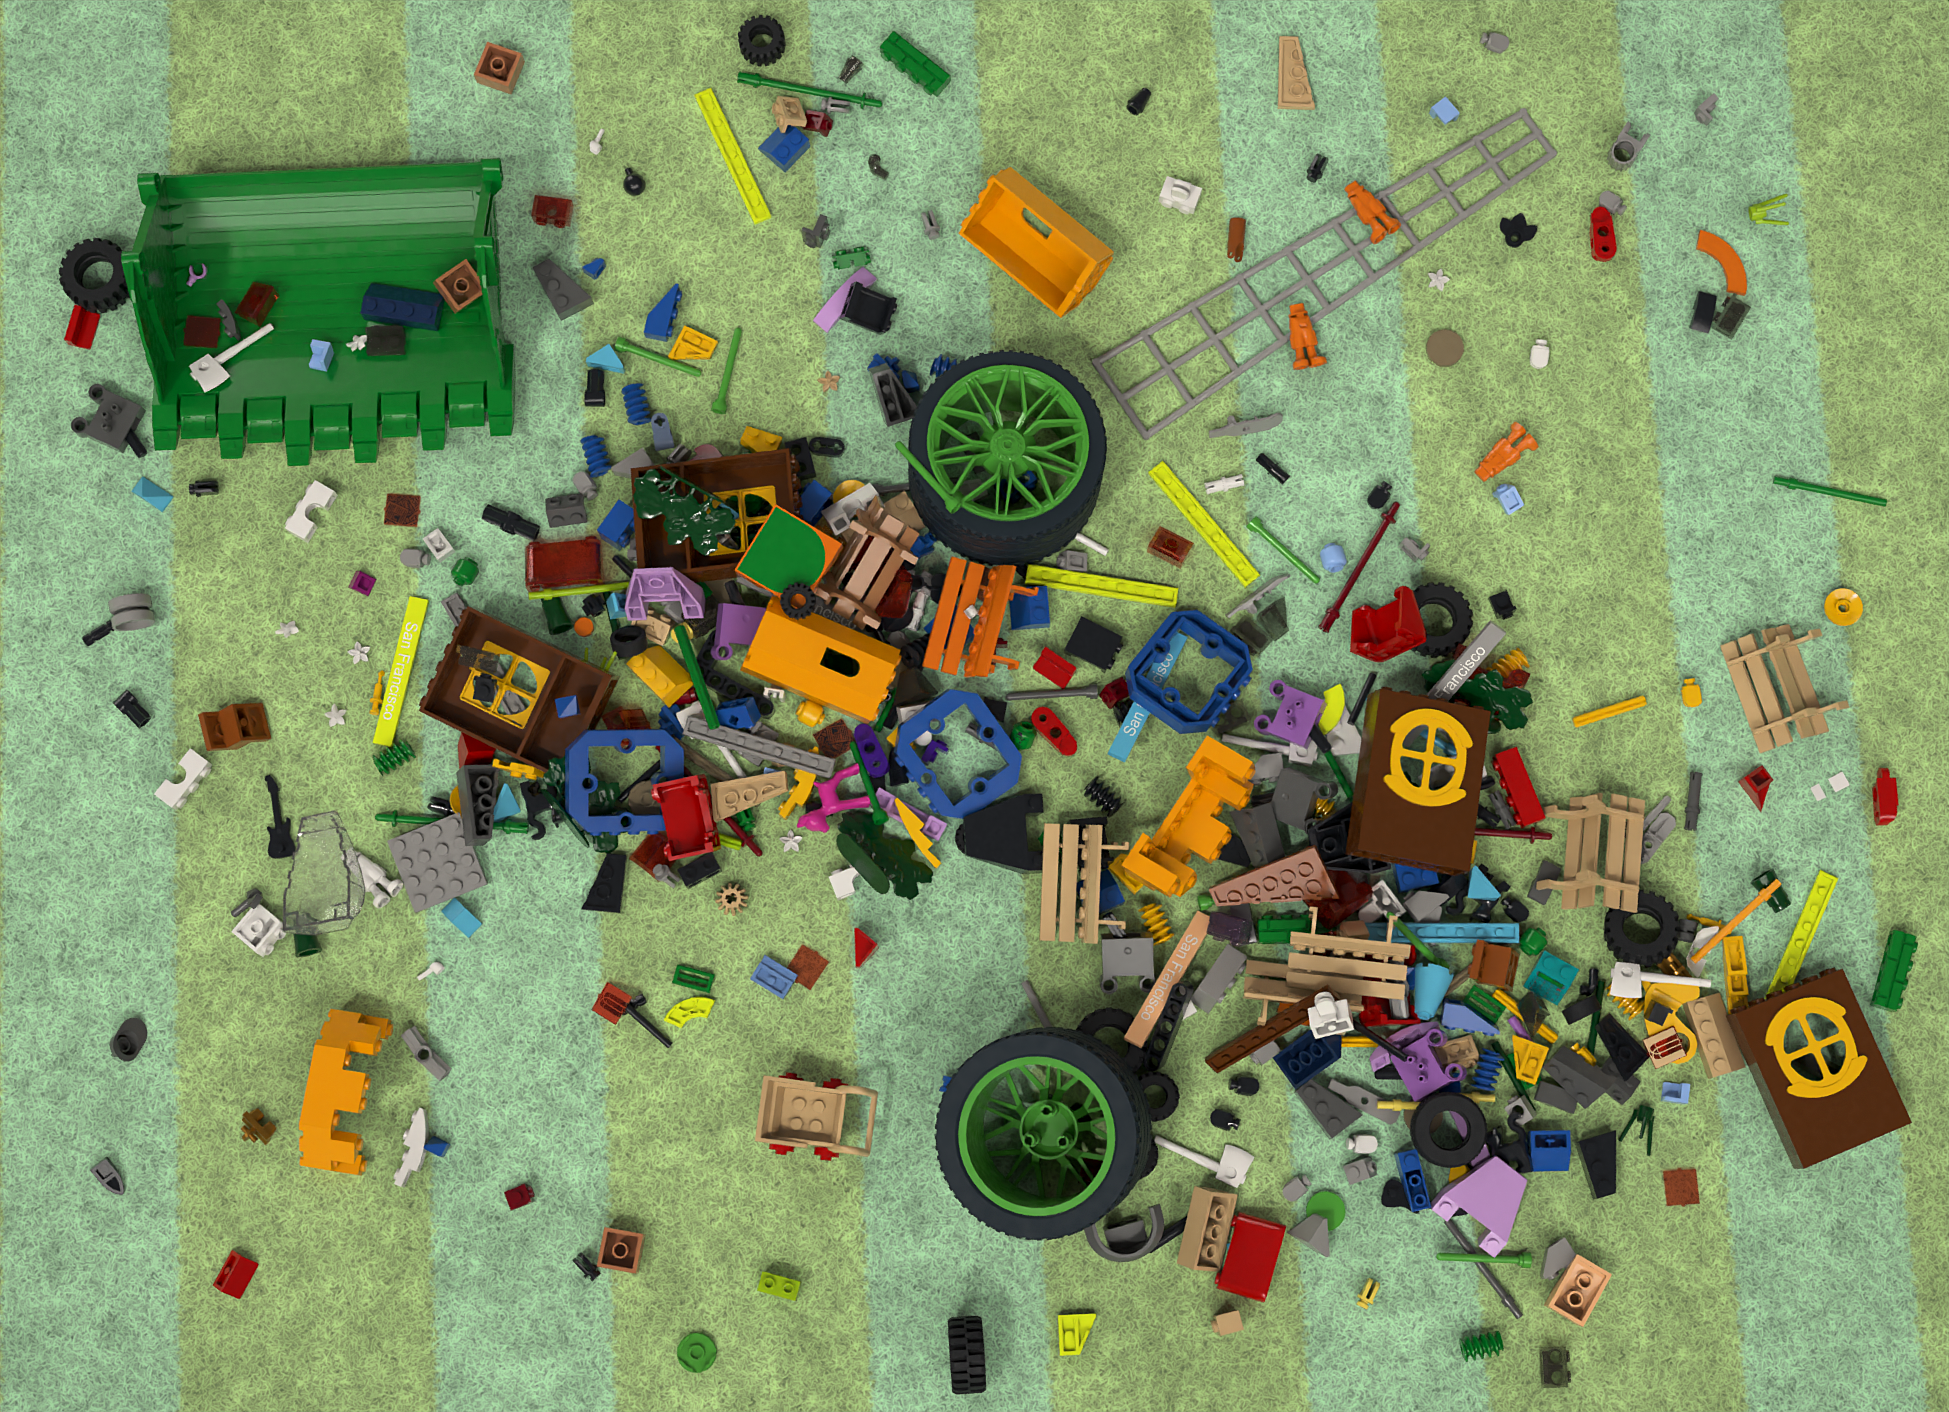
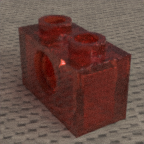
[531,195,574,228]

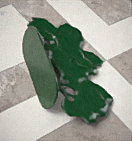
[633,466,736,556]
[1421,659,1533,734]
[541,756,631,854]
[836,811,933,900]

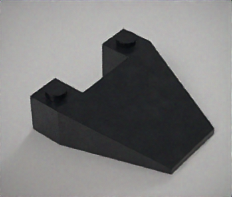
[963,794,1044,874]
[1307,795,1392,874]

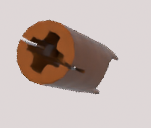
[1227,218,1246,262]

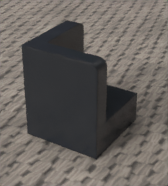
[1643,999,1674,1026]

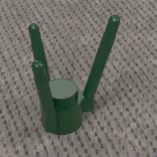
[1619,1105,1655,1156]

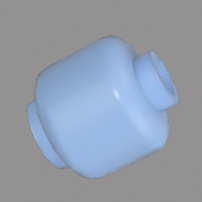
[1320,543,1347,573]

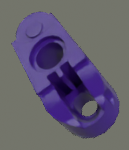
[854,724,890,778]

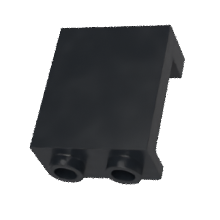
[839,281,897,335]
[1064,616,1124,673]
[1066,816,1114,871]

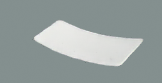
[1810,772,1849,801]

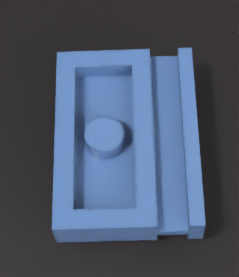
[750,955,798,1000]

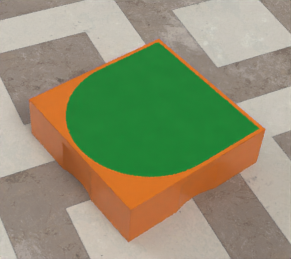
[734,504,843,609]

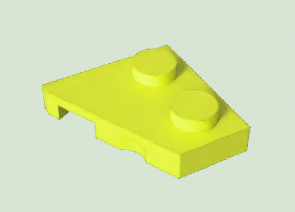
[1058,1313,1096,1356]

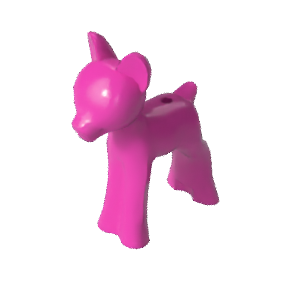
[797,763,871,833]

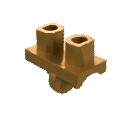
[1656,953,1693,978]
[241,1108,276,1146]

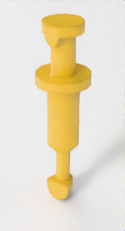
[369,670,385,715]
[1686,914,1732,935]

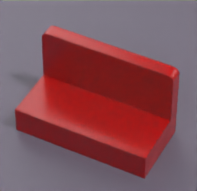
[64,305,100,350]
[1033,647,1077,689]
[213,1250,259,1299]

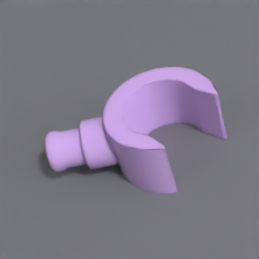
[186,263,208,287]

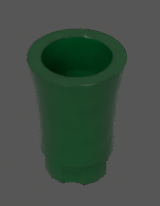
[541,597,574,635]
[1750,868,1791,913]
[291,913,322,957]

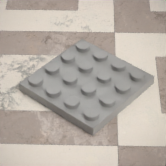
[387,812,488,913]

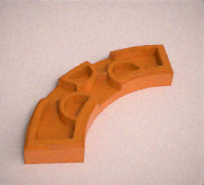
[1696,230,1747,296]

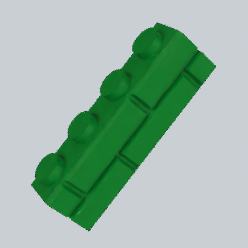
[880,31,951,97]
[1257,914,1337,944]
[1870,930,1918,1012]

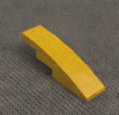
[894,798,941,868]
[1722,936,1749,1014]

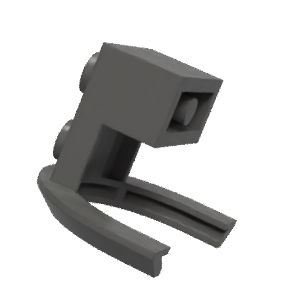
[1084,1204,1164,1262]

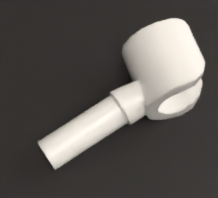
[590,129,605,155]
[964,604,979,619]
[417,962,445,981]

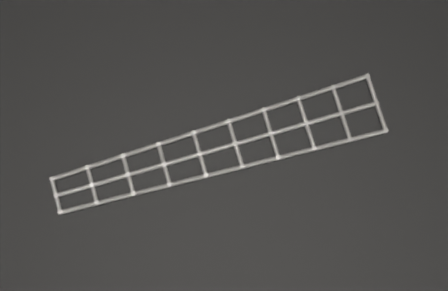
[1092,108,1557,440]

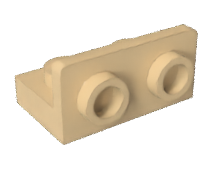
[772,96,807,133]
[630,606,676,646]
[1434,1035,1479,1073]

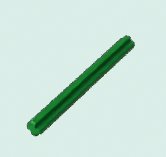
[674,625,720,730]

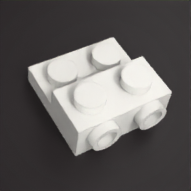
[232,903,288,957]

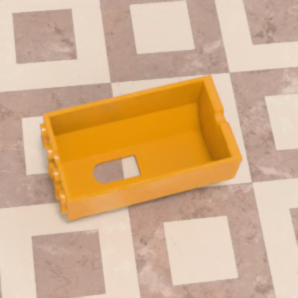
[959,167,1114,318]
[740,595,902,724]

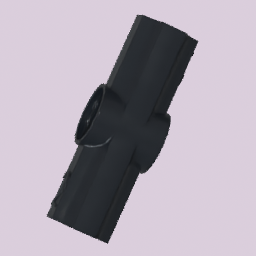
[481,504,541,542]

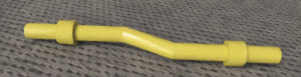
[1377,1092,1495,1111]

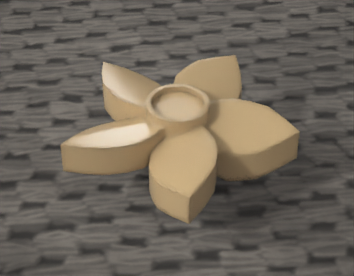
[817,371,840,393]

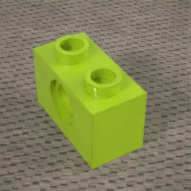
[757,1271,802,1301]

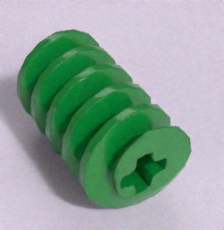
[372,739,416,776]
[1459,1331,1504,1362]

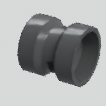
[1678,919,1698,943]

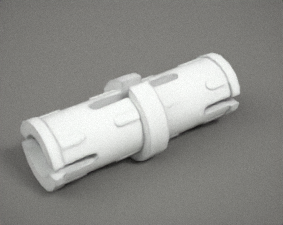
[1204,474,1244,495]
[906,592,929,632]

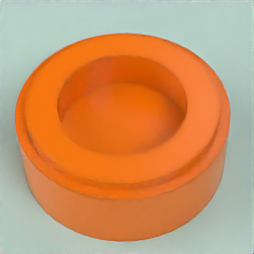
[574,617,594,637]

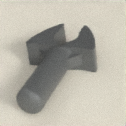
[231,889,263,917]

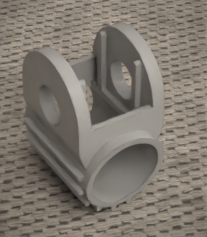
[1607,121,1650,172]

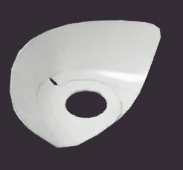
[1687,926,1719,978]

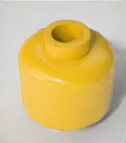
[795,699,825,728]

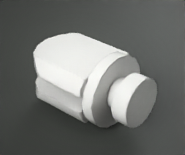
[1530,339,1550,369]
[1346,1134,1378,1154]

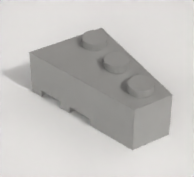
[1190,944,1247,1014]

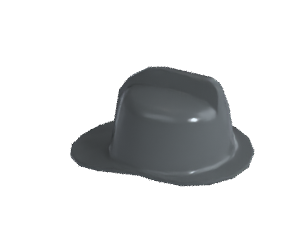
[109,1018,147,1062]

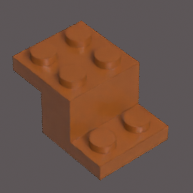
[198,703,271,751]
[1468,939,1520,992]

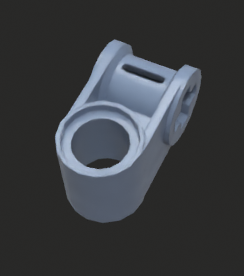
[651,413,675,451]

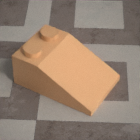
[1544,1254,1612,1327]

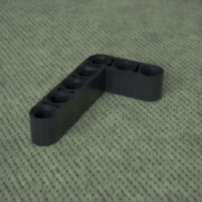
[696,630,775,719]

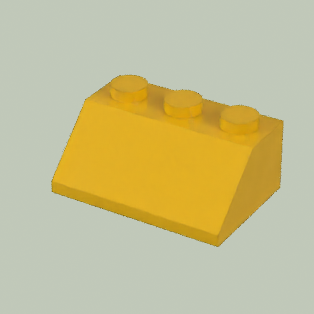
[626,645,693,708]

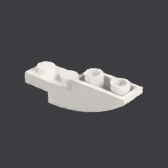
[393,1107,429,1187]

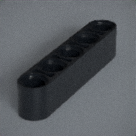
[1143,980,1194,1072]

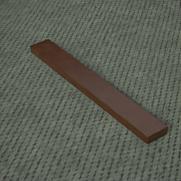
[1205,984,1340,1074]

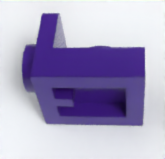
[921,739,949,766]

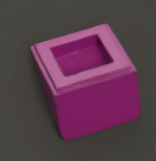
[348,571,377,596]

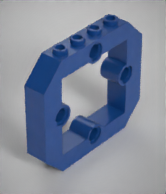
[1125,610,1253,734]
[894,689,1022,819]
[565,729,684,836]

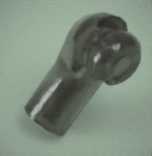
[868,154,889,180]

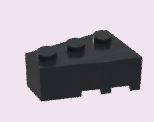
[1574,1130,1616,1200]

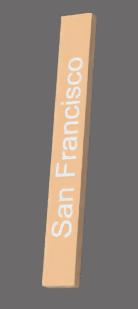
[1124,911,1215,1048]

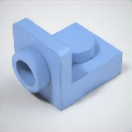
[1492,483,1524,515]

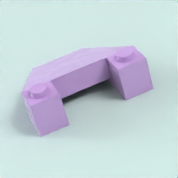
[625,567,705,621]
[1431,1155,1527,1258]

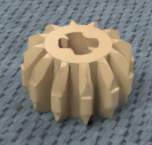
[715,883,749,916]

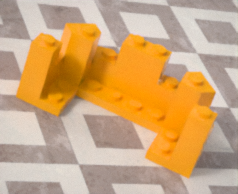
[1122,735,1256,898]
[299,1009,394,1176]

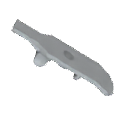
[1209,413,1283,438]
[1225,573,1291,618]
[1622,812,1676,874]
[1327,1079,1400,1124]

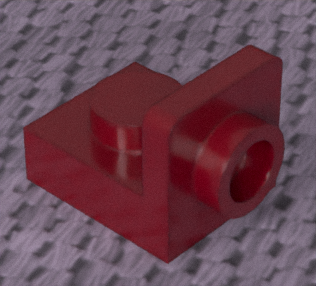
[800,110,833,137]
[1099,677,1129,709]
[504,1183,535,1211]

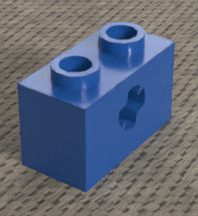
[715,696,761,730]

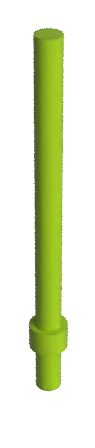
[528,582,629,600]

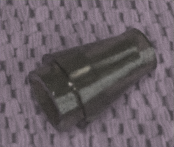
[838,55,863,84]

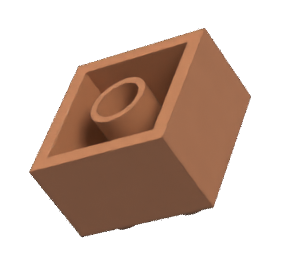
[474,42,525,95]
[433,259,482,314]
[597,1227,646,1274]

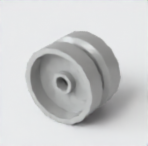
[108,593,155,631]

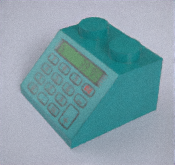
[1523,950,1579,1005]

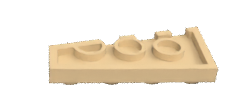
[1278,36,1315,110]
[711,771,788,822]

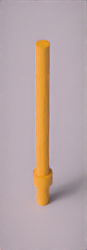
[1690,879,1782,964]

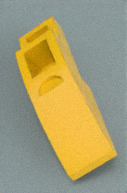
[778,746,819,820]

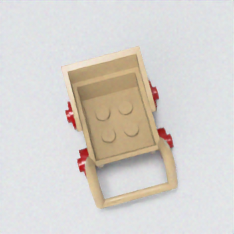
[755,1072,878,1161]

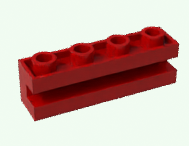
[1491,747,1546,829]

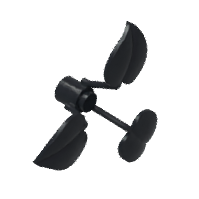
[881,547,963,632]

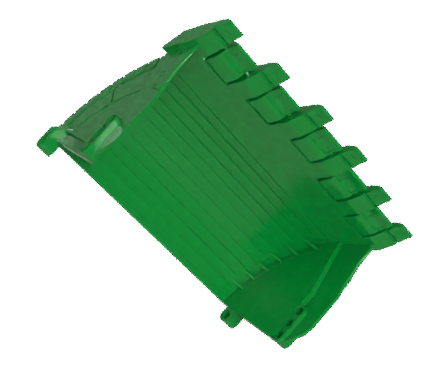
[121,158,516,466]

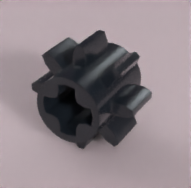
[581,594,606,618]

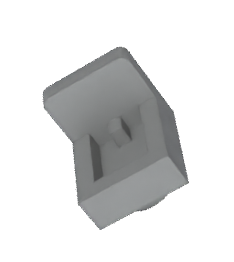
[1343,1157,1377,1185]

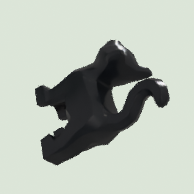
[520,781,565,840]
[1446,863,1511,923]
[1485,1112,1534,1174]

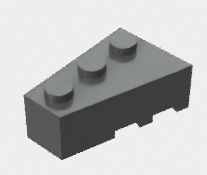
[868,363,917,427]

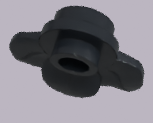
[1500,213,1537,248]

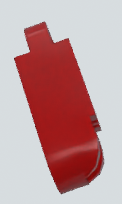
[1590,207,1617,262]
[1031,707,1077,757]
[1872,768,1899,826]

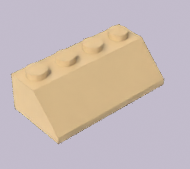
[840,491,925,563]
[1682,993,1746,1079]
[1177,1186,1238,1272]

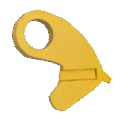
[1641,981,1700,1064]

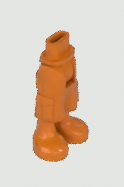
[1344,181,1401,244]
[1288,303,1327,370]
[1474,422,1539,482]

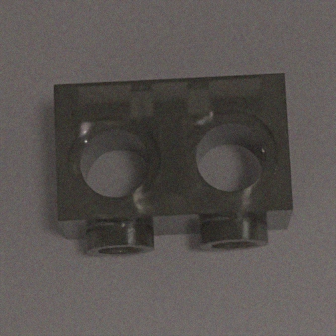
[1210,699,1251,738]
[1539,1346,1571,1388]

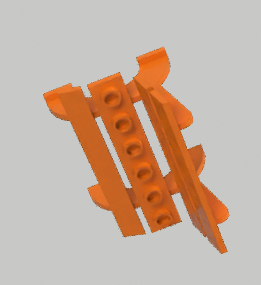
[922,556,1039,678]

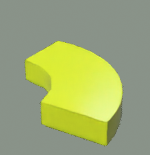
[1318,683,1345,735]
[664,997,715,1029]

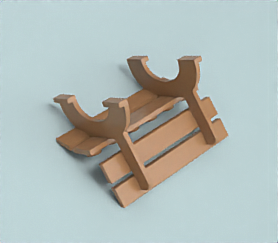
[815,495,920,630]

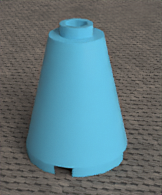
[1415,963,1454,1020]

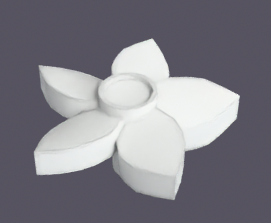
[1428,269,1450,291]
[346,335,368,352]
[275,621,299,638]
[347,642,370,664]
[325,704,346,727]
[779,830,802,852]

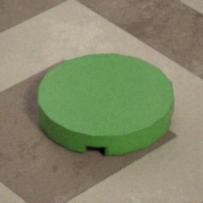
[1306,1191,1346,1231]
[677,1333,717,1373]

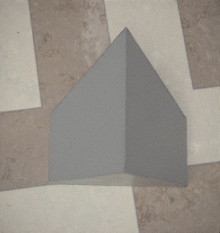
[1287,1214,1330,1257]

